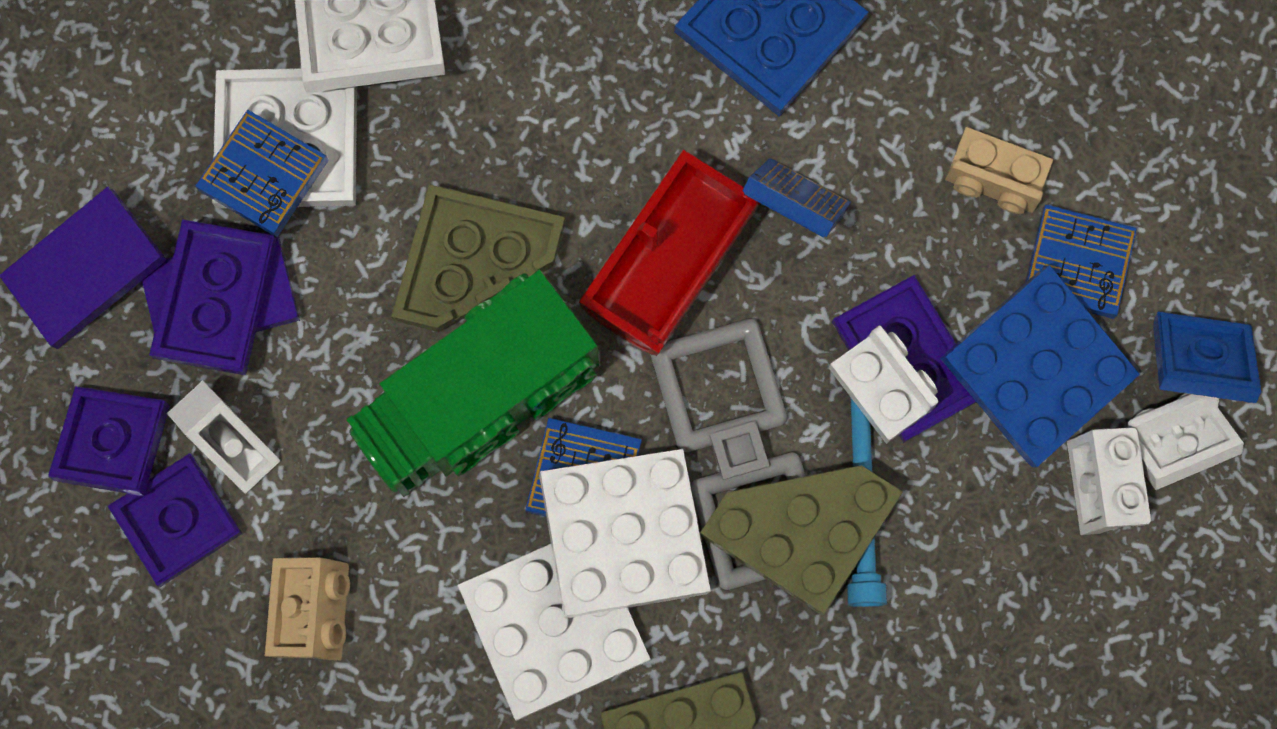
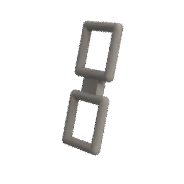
[650,319,806,590]

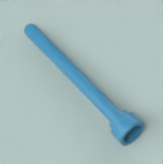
[847,397,887,607]

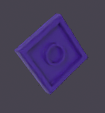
[48,386,170,496]
[108,453,243,587]

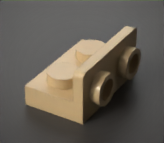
[945,127,1053,214]
[265,558,350,660]

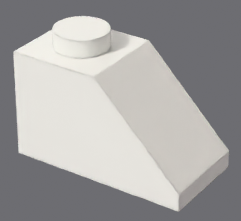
[167,380,281,494]

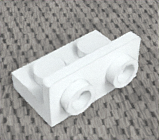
[829,325,939,444]
[1067,428,1151,535]

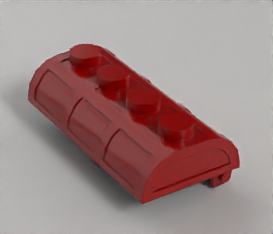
[579,149,760,356]

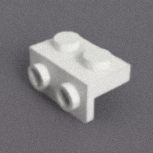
[1128,393,1244,490]

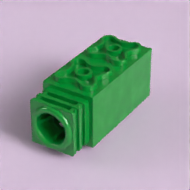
[346,269,599,497]

